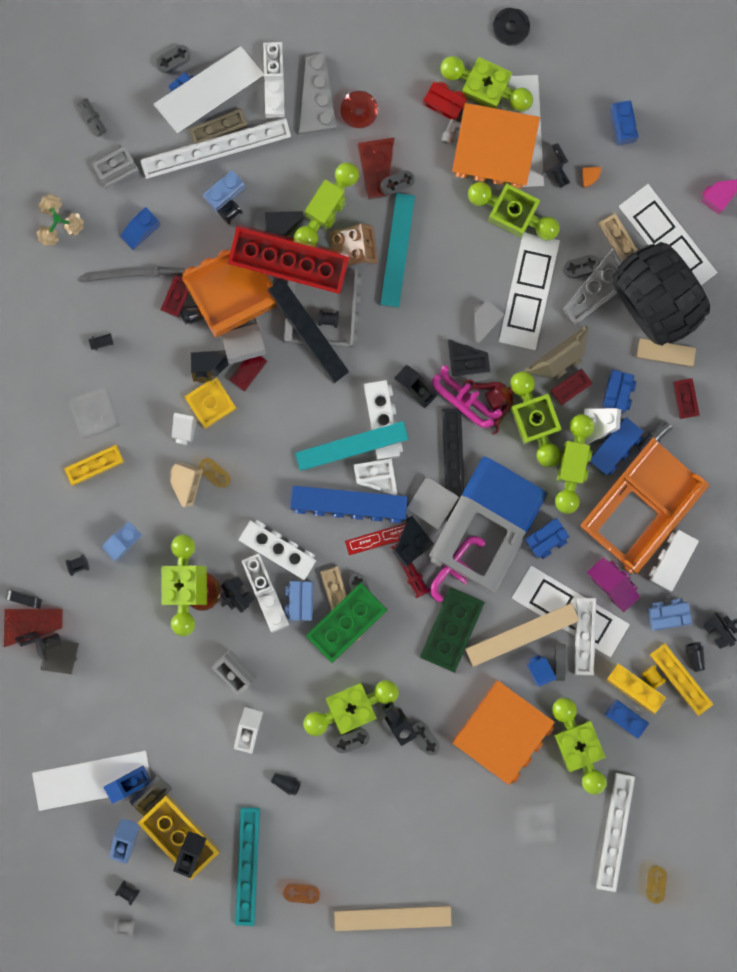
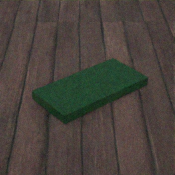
[419,587,485,673]

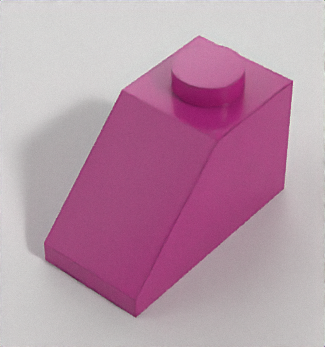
[701,179,737,215]

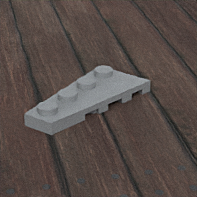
[299,54,337,135]
[563,249,623,325]

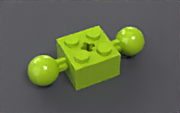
[440,56,533,112]
[294,162,359,245]
[468,182,560,241]
[510,371,562,468]
[555,414,594,514]
[161,534,207,637]
[303,680,399,737]
[552,697,607,795]

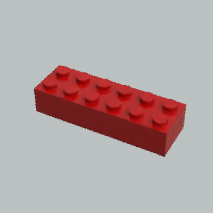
[227,224,351,294]

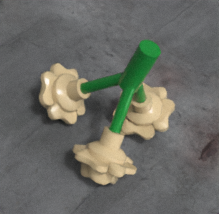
[36,194,84,246]

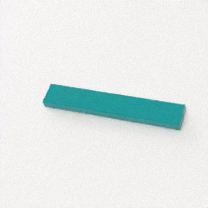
[380,193,415,308]
[295,421,410,471]
[235,807,260,926]

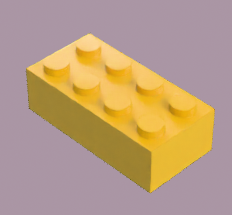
[137,794,221,880]

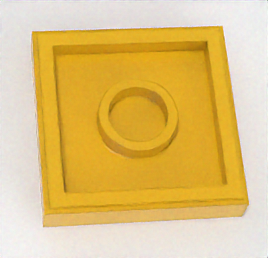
[184,377,237,429]

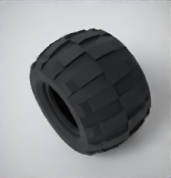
[612,242,710,346]

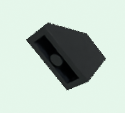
[265,211,304,237]
[191,350,229,383]
[394,365,438,408]
[173,831,207,878]

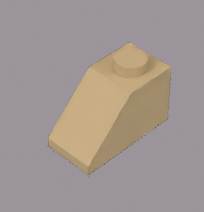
[170,462,203,507]

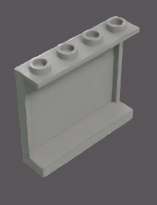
[284,269,362,348]

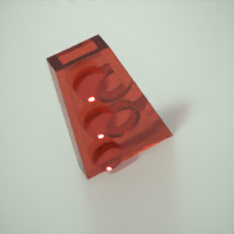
[357,137,395,200]
[4,609,63,647]

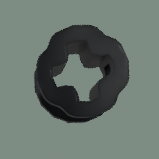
[218,200,243,225]
[318,309,339,328]
[66,554,90,576]
[115,880,140,905]

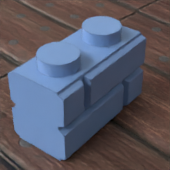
[203,170,246,213]
[285,581,313,621]
[647,598,692,631]
[109,819,140,864]

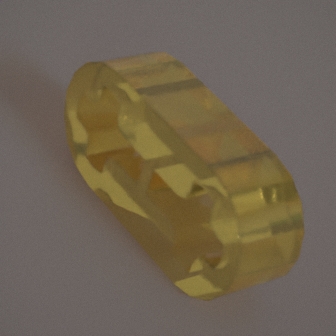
[199,458,231,488]
[646,865,667,904]

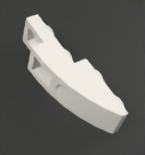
[263,42,285,118]
[242,554,290,633]

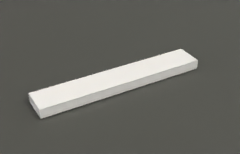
[596,772,635,892]

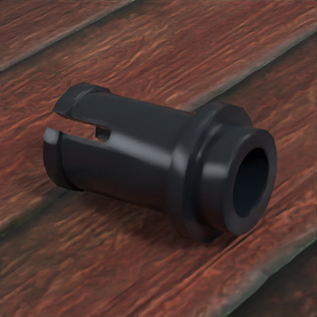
[88,333,114,351]

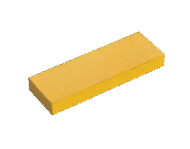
[64,445,125,486]

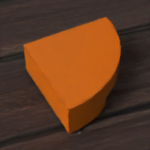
[582,167,601,188]

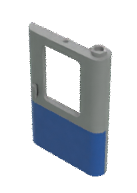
[429,456,548,594]

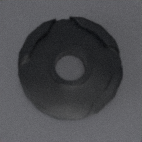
[493,8,530,46]

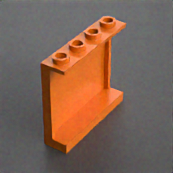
[452,103,540,189]
[182,249,278,338]
[452,680,555,785]

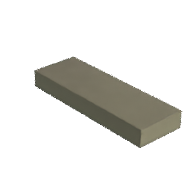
[189,108,248,144]

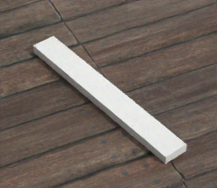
[140,117,291,179]

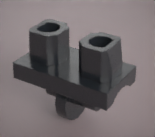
[220,576,255,613]
[704,612,737,649]

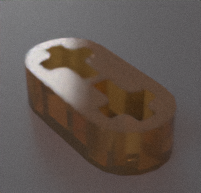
[283,883,320,904]

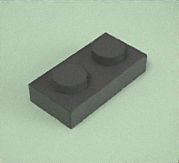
[130,775,172,816]

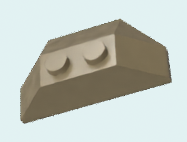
[524,325,589,379]

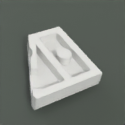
[584,409,621,445]
[354,458,397,495]

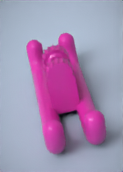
[432,365,502,428]
[430,536,485,602]

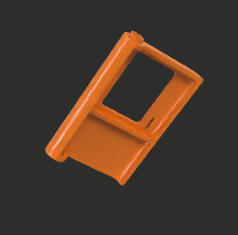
[580,437,710,575]

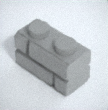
[212,649,257,696]

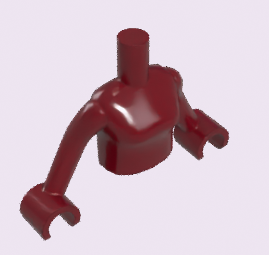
[464,379,514,435]

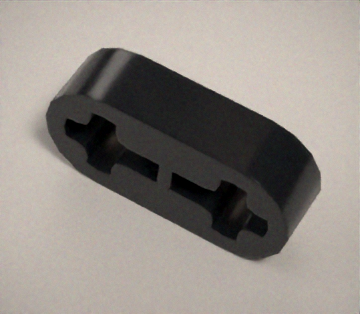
[5,590,43,609]

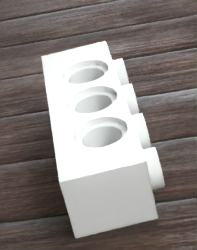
[364,380,403,461]
[239,520,316,580]

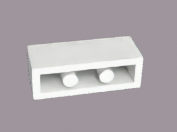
[648,530,699,592]

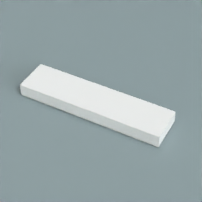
[574,597,596,675]

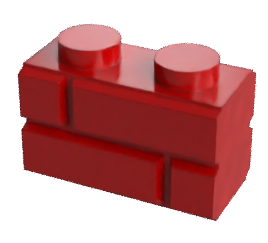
[423,81,467,121]

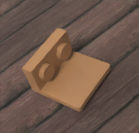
[330,224,378,266]

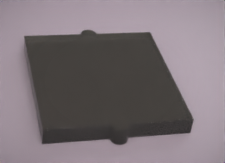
[40,638,79,674]

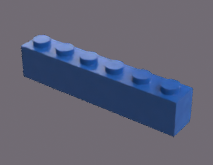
[290,486,408,523]

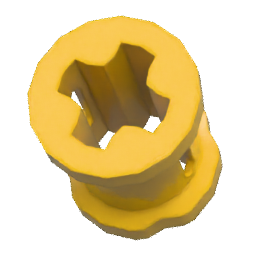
[641,665,666,689]

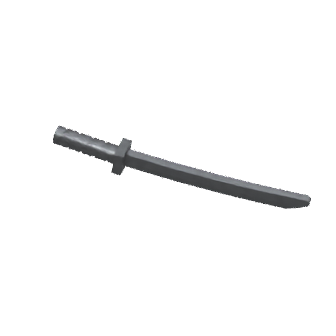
[79,265,185,283]

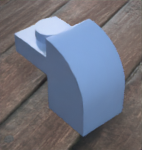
[102,521,143,562]

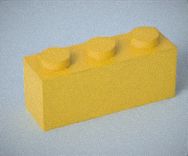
[606,663,666,715]

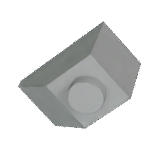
[474,300,505,345]

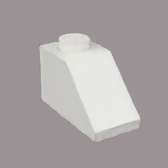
[172,413,197,445]
[234,707,263,754]

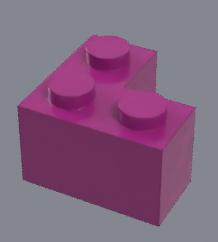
[587,557,640,613]

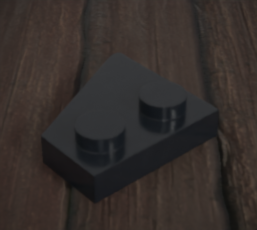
[448,339,490,377]
[393,515,434,568]

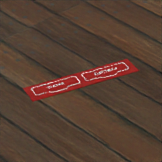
[345,523,406,556]

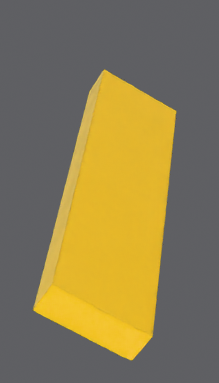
[649,643,714,716]

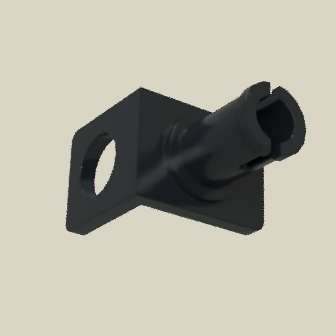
[542,143,570,188]
[15,631,61,661]
[382,702,417,746]

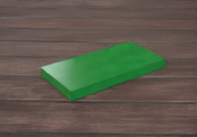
[305,582,388,663]

